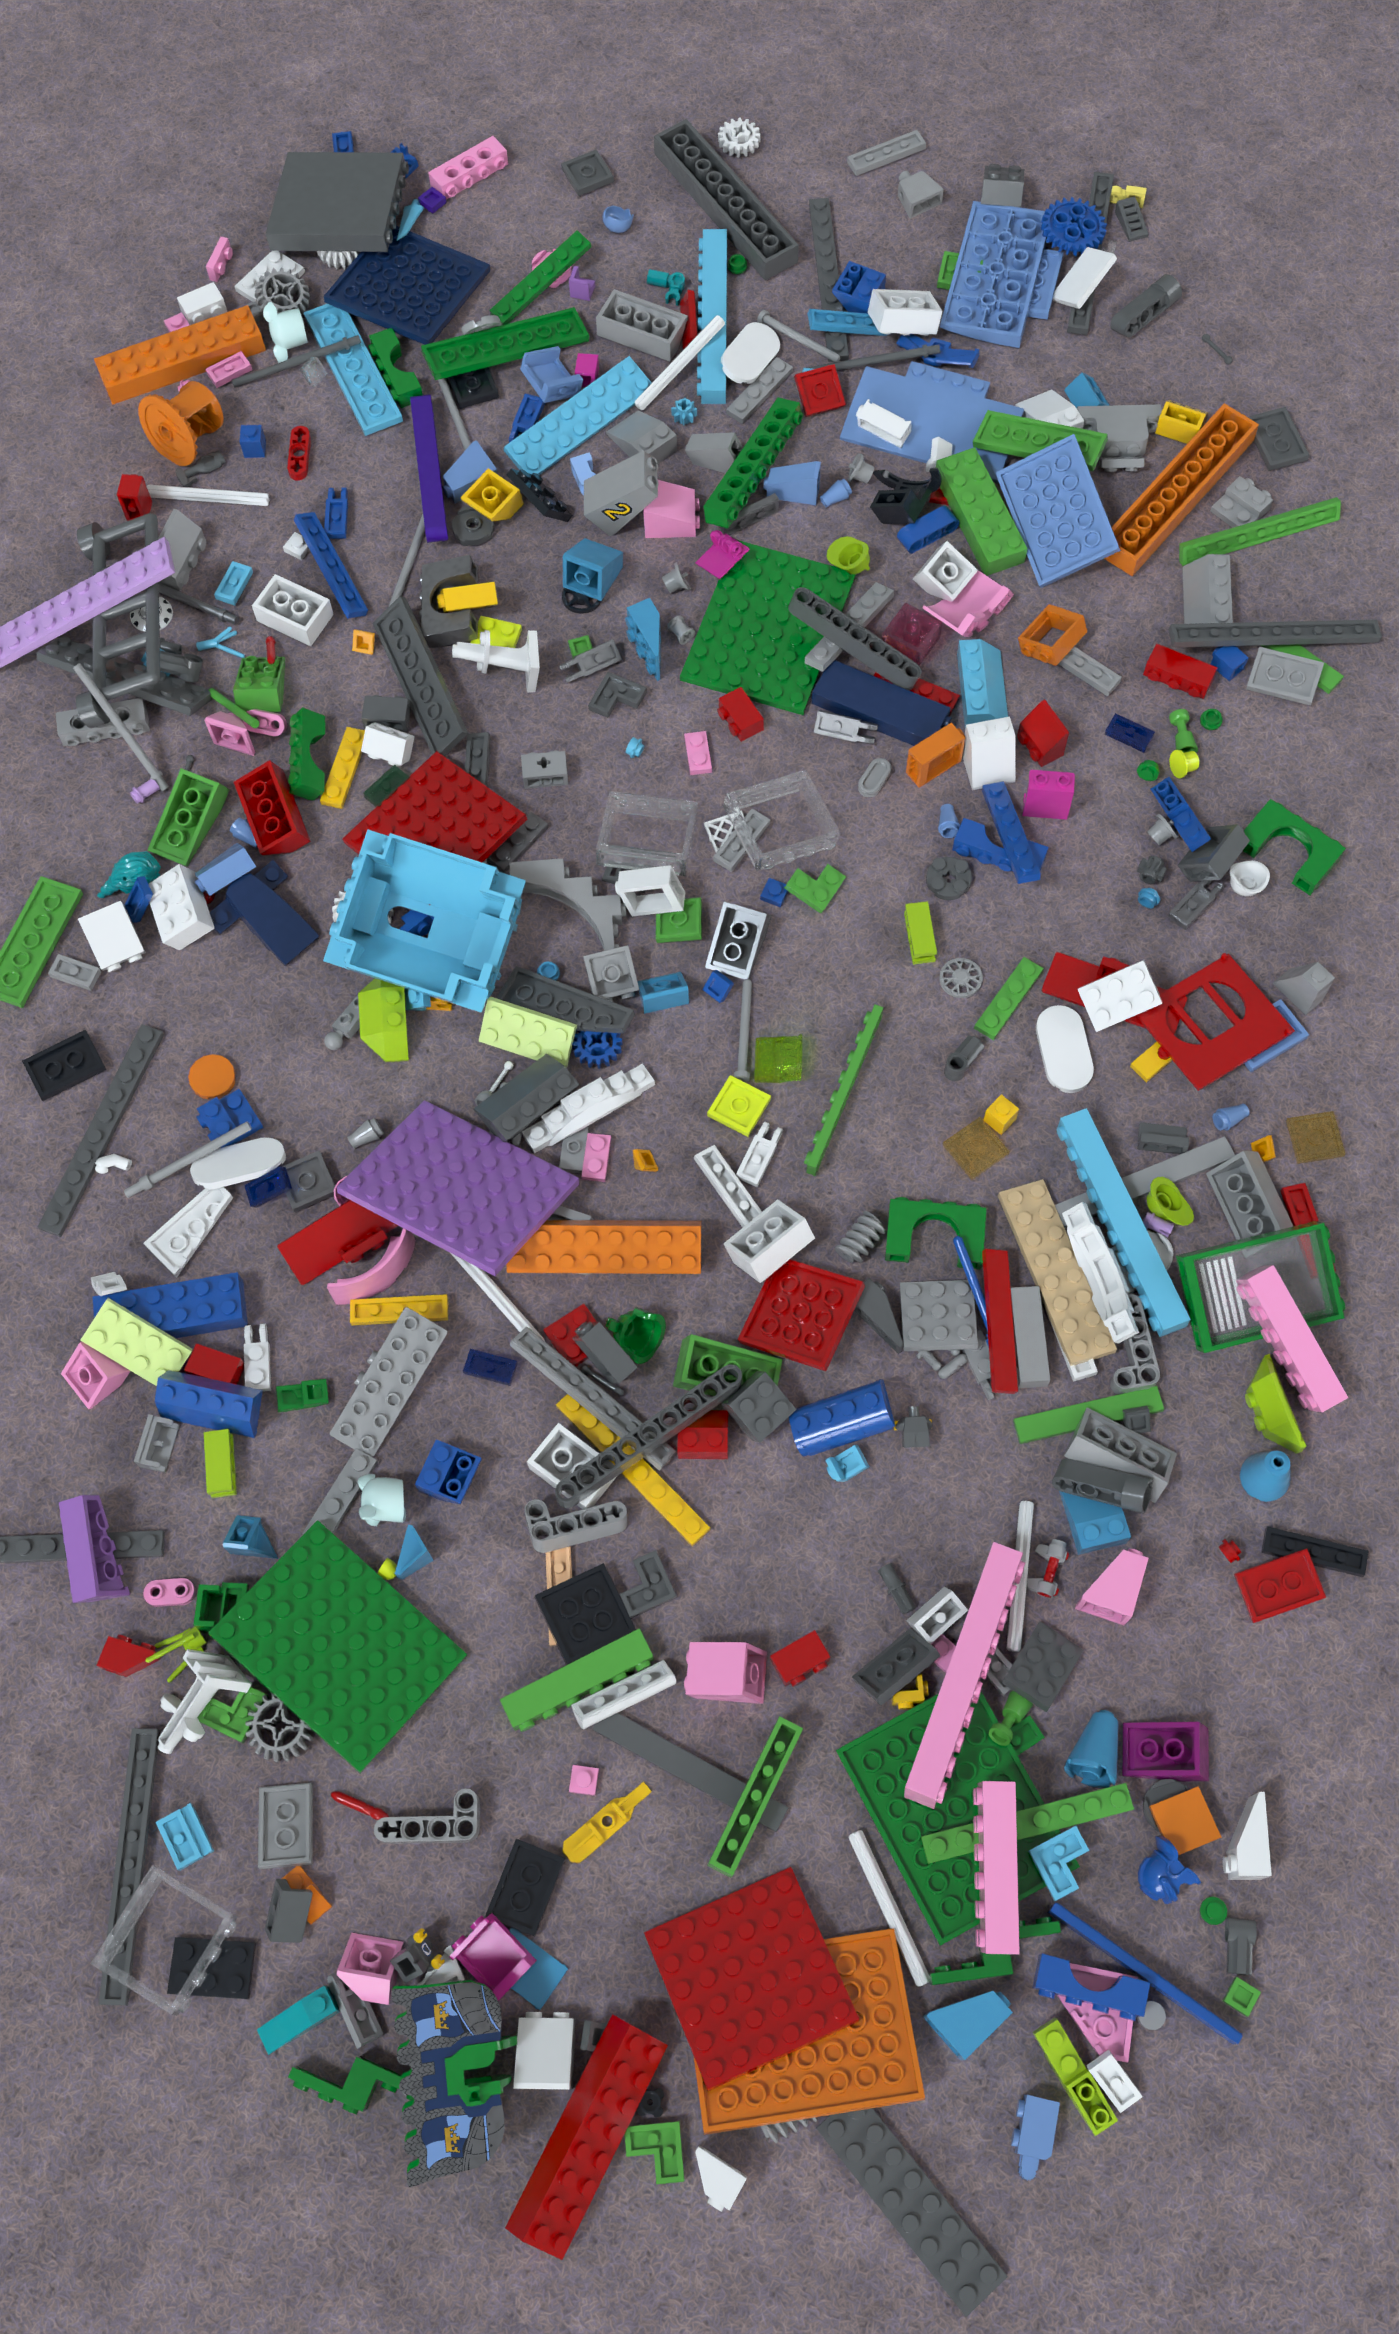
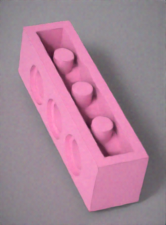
[428,136,508,200]

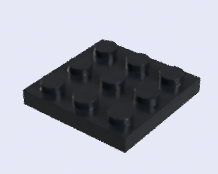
[534,1563,636,1665]

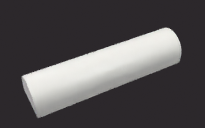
[694,1145,762,1228]
[571,1660,676,1729]

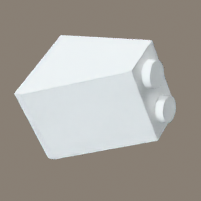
[962,716,1016,790]
[78,901,146,972]
[513,2012,575,2090]

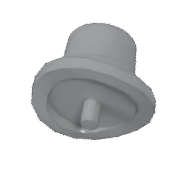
[847,453,874,484]
[662,562,691,593]
[1147,814,1179,846]

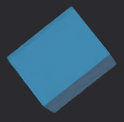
[637,972,689,1014]

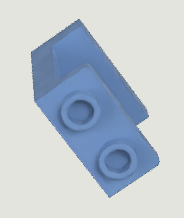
[520,346,583,403]

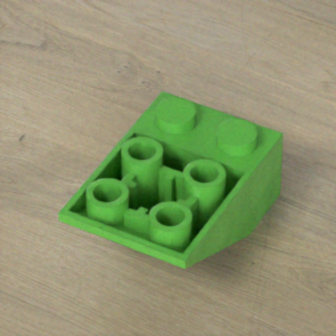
[233,655,285,712]

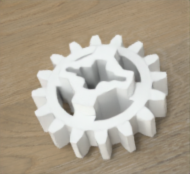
[718,118,760,157]

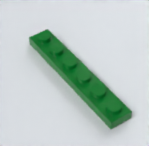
[490,230,591,325]

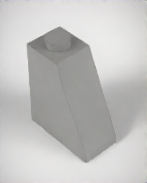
[685,432,743,473]
[1273,962,1335,1015]

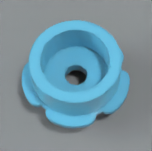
[625,737,644,758]

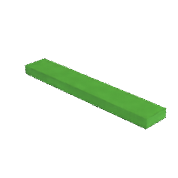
[1013,1386,1164,1444]

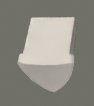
[926,437,952,472]

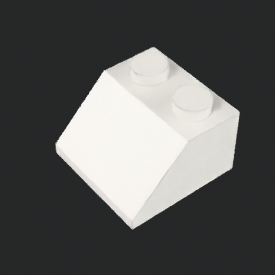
[913,541,978,602]
[695,2145,747,2212]

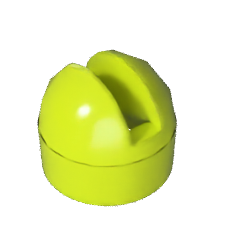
[377,1558,397,1580]

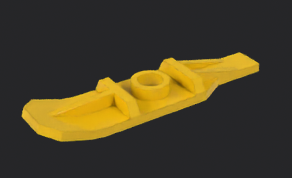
[562,1781,652,1863]

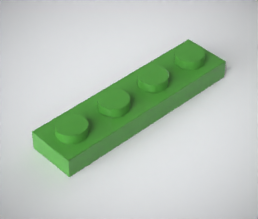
[974,957,1044,1040]

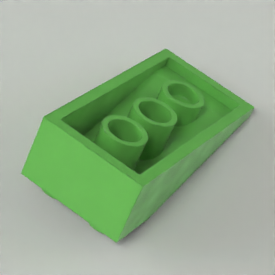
[147,768,230,866]
[673,1334,782,1396]

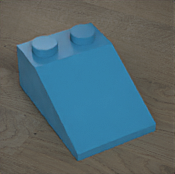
[1059,1491,1131,1555]

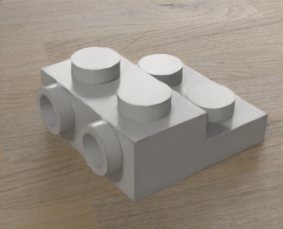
[1210,476,1273,528]
[583,945,639,1002]

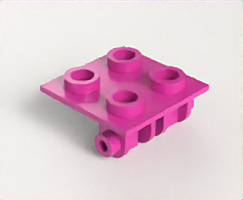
[695,530,750,579]

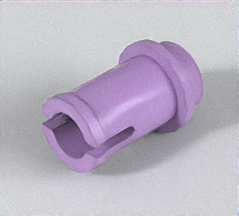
[130,779,160,804]
[1143,1212,1174,1238]

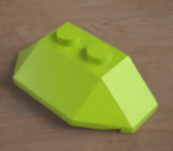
[358,978,409,1062]
[1245,1354,1306,1454]

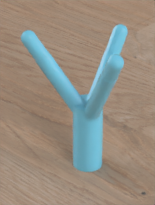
[196,627,245,658]

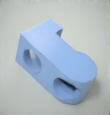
[570,452,596,495]

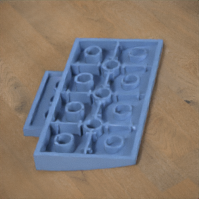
[940,201,1064,348]
[840,361,1024,483]

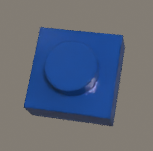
[760,878,788,908]
[702,970,734,1003]

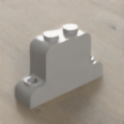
[1077,404,1162,457]

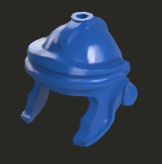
[1138,1835,1201,1904]

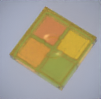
[1286,1111,1345,1164]
[943,1117,1009,1180]

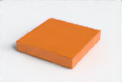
[1149,1786,1222,1855]

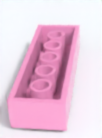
[1236,1265,1348,1412]
[973,1781,1019,1954]

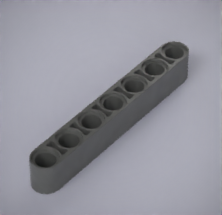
[788,587,922,690]

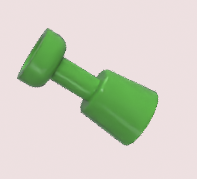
[1169,709,1198,753]
[989,1691,1033,1746]

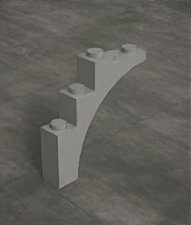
[509,859,626,951]

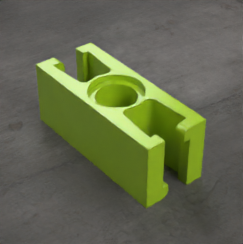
[904,901,937,964]
[204,1429,237,1498]

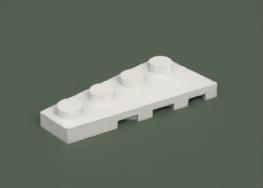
[144,1187,233,1278]

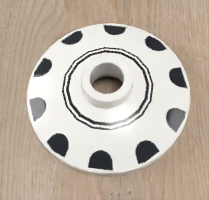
[130,597,173,632]

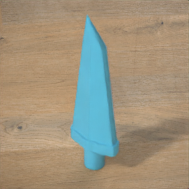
[397,199,424,240]

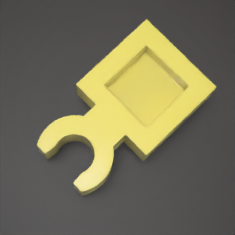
[1110,185,1147,208]

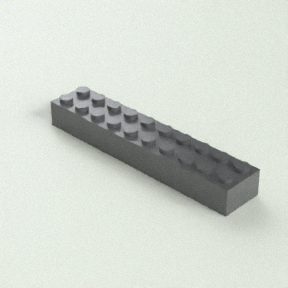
[654,119,799,281]

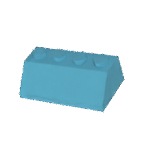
[957,639,1008,728]

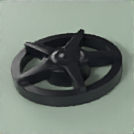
[562,588,601,614]

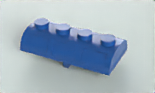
[789,1379,895,1457]

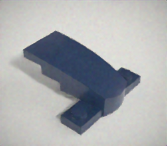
[210,860,319,966]

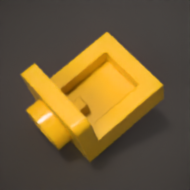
[891,1674,929,1710]

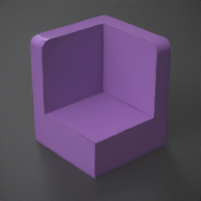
[569,266,595,301]

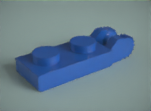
[509,394,545,443]
[324,487,348,539]

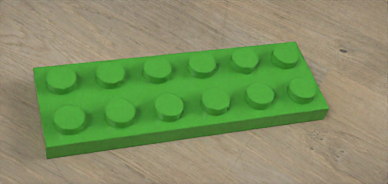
[973,410,1108,472]
[0,876,83,1008]

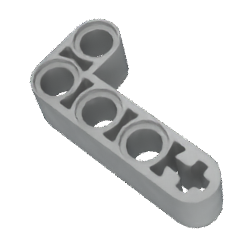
[1110,1294,1160,1395]
[525,1499,628,1553]
[374,1788,480,1844]

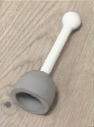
[474,1061,514,1106]

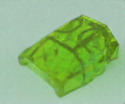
[754,1034,802,1083]

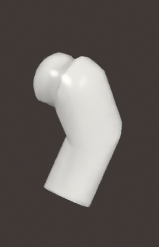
[95,1154,132,1174]

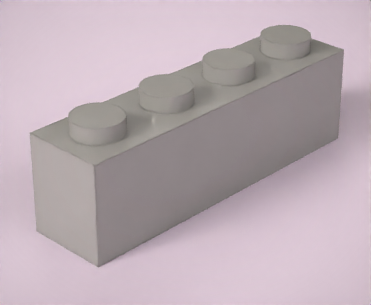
[1011,1286,1050,1388]

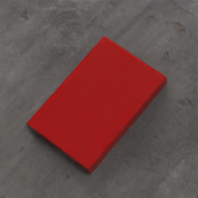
[1234,1548,1326,1623]

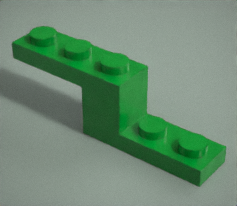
[929,1917,1061,1986]
[288,2056,413,2115]

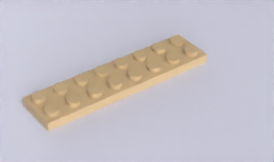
[998,1179,1117,1366]

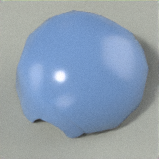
[602,205,634,233]

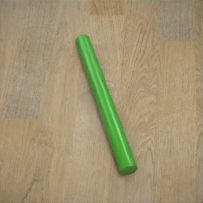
[208,688,259,728]

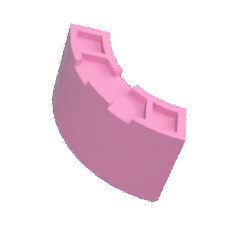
[922,570,1014,637]
[327,1228,416,1305]

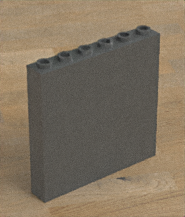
[266,152,409,252]

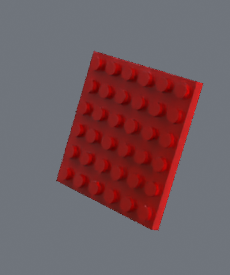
[342,751,528,905]
[644,1867,859,2091]

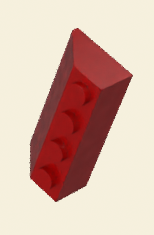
[234,760,311,855]

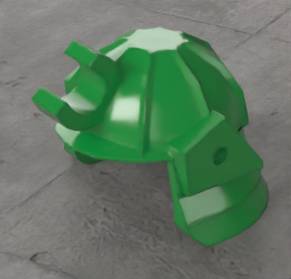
[605,1307,666,1364]

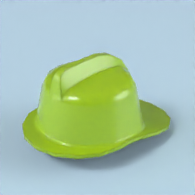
[827,536,870,575]
[1146,1177,1194,1226]

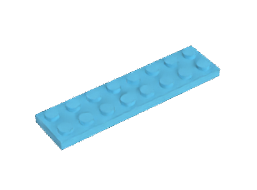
[304,304,403,436]
[503,356,652,475]

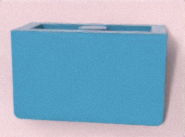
[1064,372,1110,409]

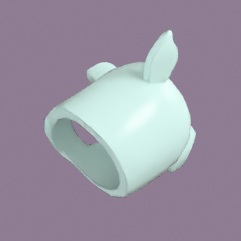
[263,302,308,363]
[358,1474,406,1526]

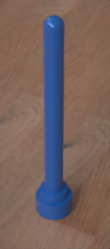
[953,1236,989,1348]

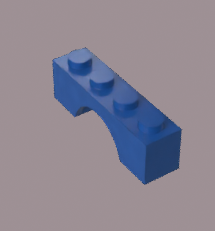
[952,818,1049,871]
[1032,1953,1150,2021]

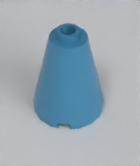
[1240,1451,1291,1502]
[1064,1710,1118,1788]

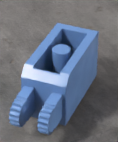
[1011,2094,1060,2181]

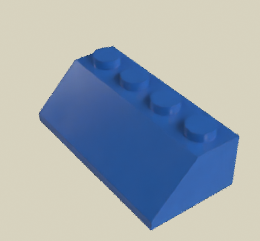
[155,1370,263,1438]

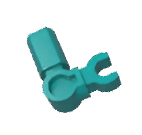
[647,269,685,306]

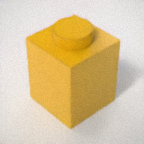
[983,1094,1019,1135]

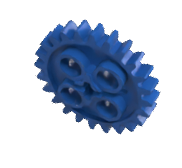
[1041,197,1107,256]

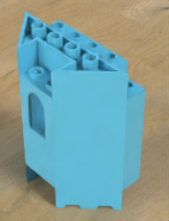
[323,830,526,1013]

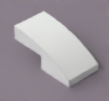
[91,1272,127,1296]

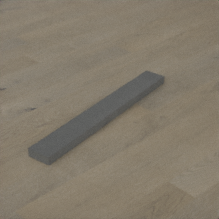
[592,1713,788,1832]

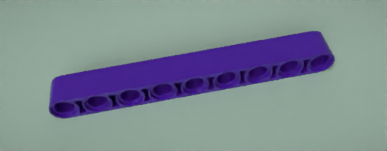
[410,394,448,543]

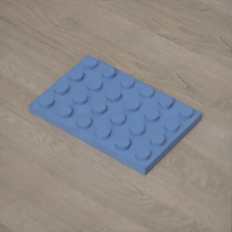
[995,434,1121,588]

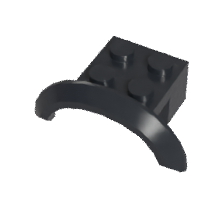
[870,468,942,524]

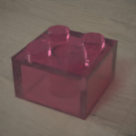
[882,603,942,666]

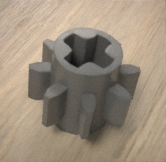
[1137,856,1167,884]

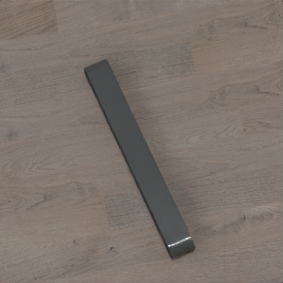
[555,1364,742,1508]

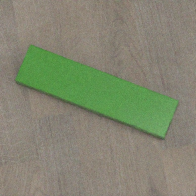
[1261,644,1344,694]

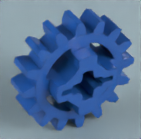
[572,1031,623,1069]

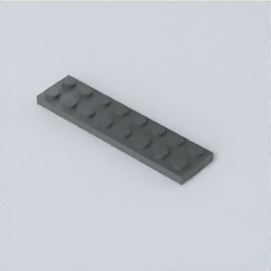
[373,596,469,756]
[37,637,212,716]
[816,2108,1008,2317]

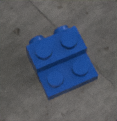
[196,1089,263,1148]

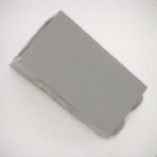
[584,450,658,536]

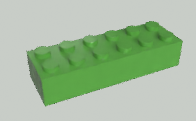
[935,447,1028,576]

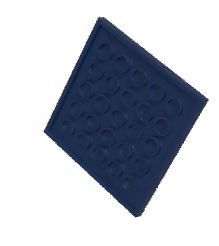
[324,226,490,345]

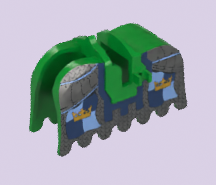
[391,1980,518,2187]

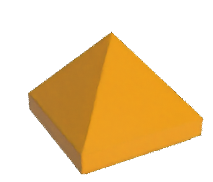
[352,629,375,655]
[1251,1135,1276,1163]
[633,1149,658,1172]

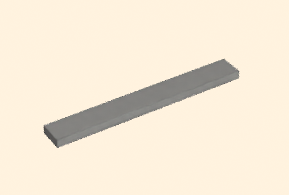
[1055,1136,1235,1228]
[510,1326,676,1471]

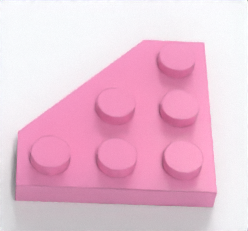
[1057,1963,1138,2063]

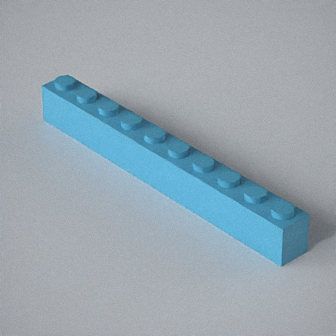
[697,229,727,404]
[1057,1108,1191,1337]

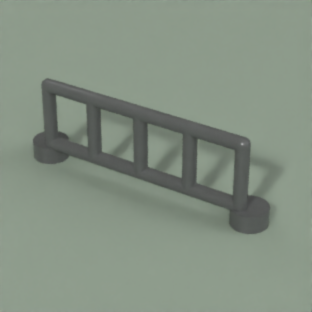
[76,513,160,728]

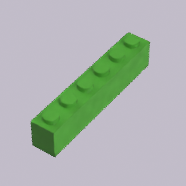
[500,1628,654,1732]
[707,1716,803,1878]

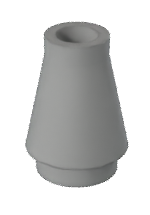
[347,1118,384,1149]

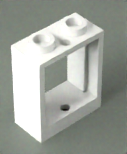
[615,865,685,917]

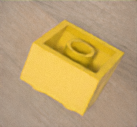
[461,468,524,521]

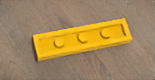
[320,727,365,809]
[350,1294,448,1326]

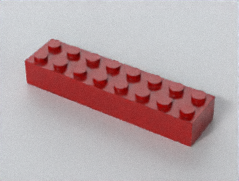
[505,2014,668,2260]

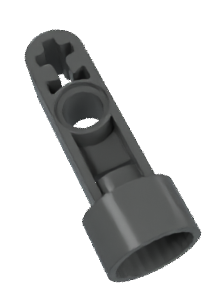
[1110,274,1182,337]
[1052,1459,1153,1514]

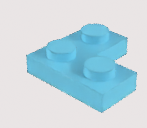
[1028,1826,1089,1901]

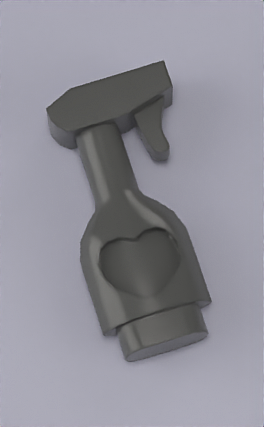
[175,450,226,488]

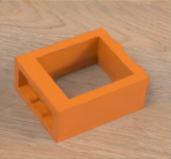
[1018,604,1087,666]
[906,722,965,788]

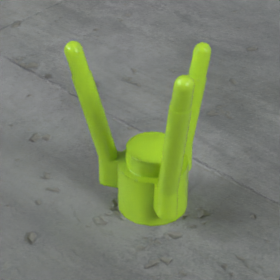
[145,1627,206,1683]

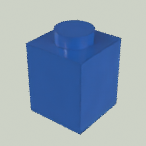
[240,425,266,458]
[1210,646,1249,681]

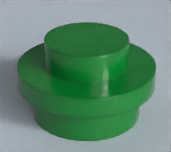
[727,254,747,274]
[1200,709,1223,730]
[1137,760,1159,781]
[1200,1897,1227,1925]

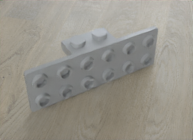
[330,1307,448,1457]

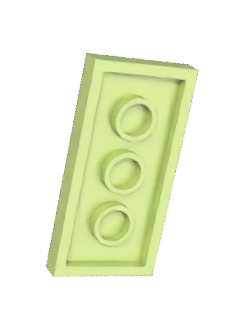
[479,997,577,1068]
[81,1298,193,1386]

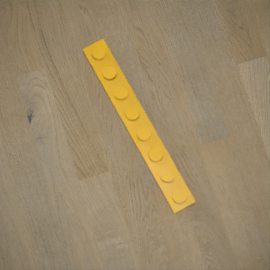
[556,1394,710,1547]

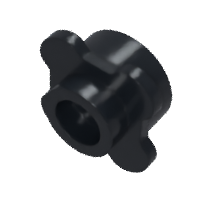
[636,2088,664,2117]

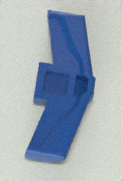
[896,334,979,368]

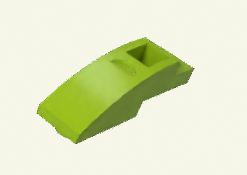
[1032,2017,1118,2136]

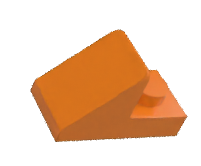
[282,1866,332,1925]

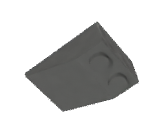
[705,902,772,979]

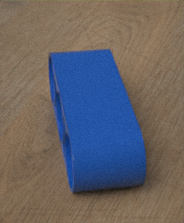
[897,506,960,554]

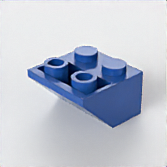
[832,261,886,314]
[415,1439,482,1505]

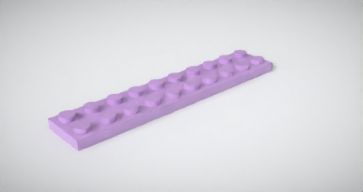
[0,537,175,668]

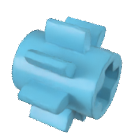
[671,398,697,425]

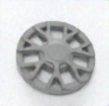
[939,958,983,998]

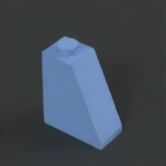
[442,440,498,504]
[763,461,821,505]
[194,843,256,895]

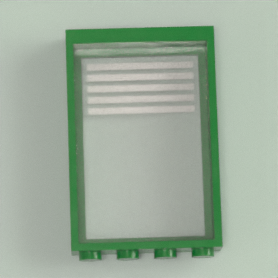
[1176,1221,1345,1353]

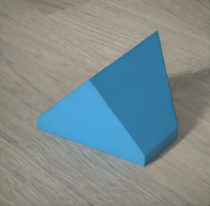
[223,1515,278,1559]
[395,1525,434,1579]

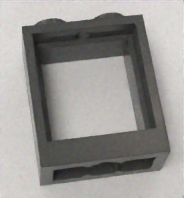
[1177,824,1250,882]
[572,1322,638,1384]

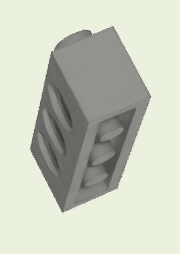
[56,698,150,746]

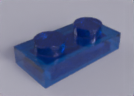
[1104,713,1155,753]
[244,1166,292,1208]
[463,1349,518,1386]

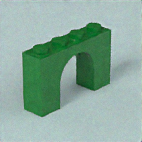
[1243,799,1346,896]
[885,1197,987,1270]

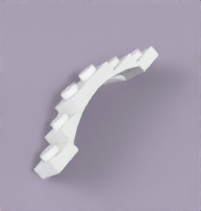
[522,1063,655,1154]
[1062,1202,1139,1344]

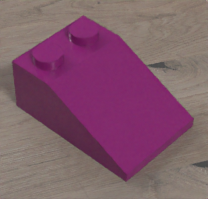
[1122,1722,1209,1781]

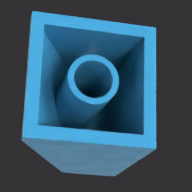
[563,538,623,601]
[923,1991,1013,2060]

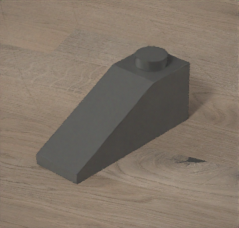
[854,1278,904,1354]

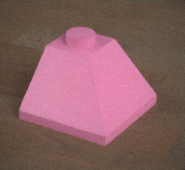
[204,711,255,756]
[61,1342,130,1409]
[337,1933,404,2005]

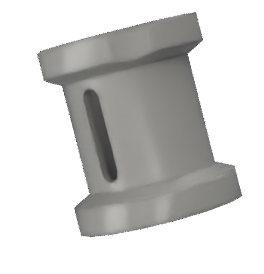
[667,615,695,645]

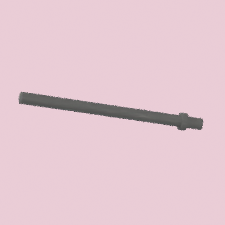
[232,335,361,387]
[806,344,940,371]

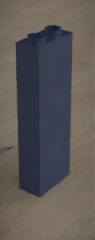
[812,660,952,746]

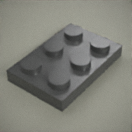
[1248,407,1309,471]
[1002,1622,1084,1712]
[852,1628,940,1705]

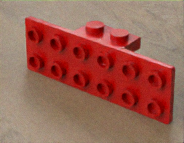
[1041,952,1187,1034]
[277,1200,399,1285]

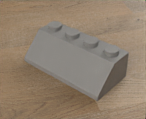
[596,289,688,362]
[1182,554,1233,624]
[1206,1151,1298,1258]
[1064,1408,1177,1503]

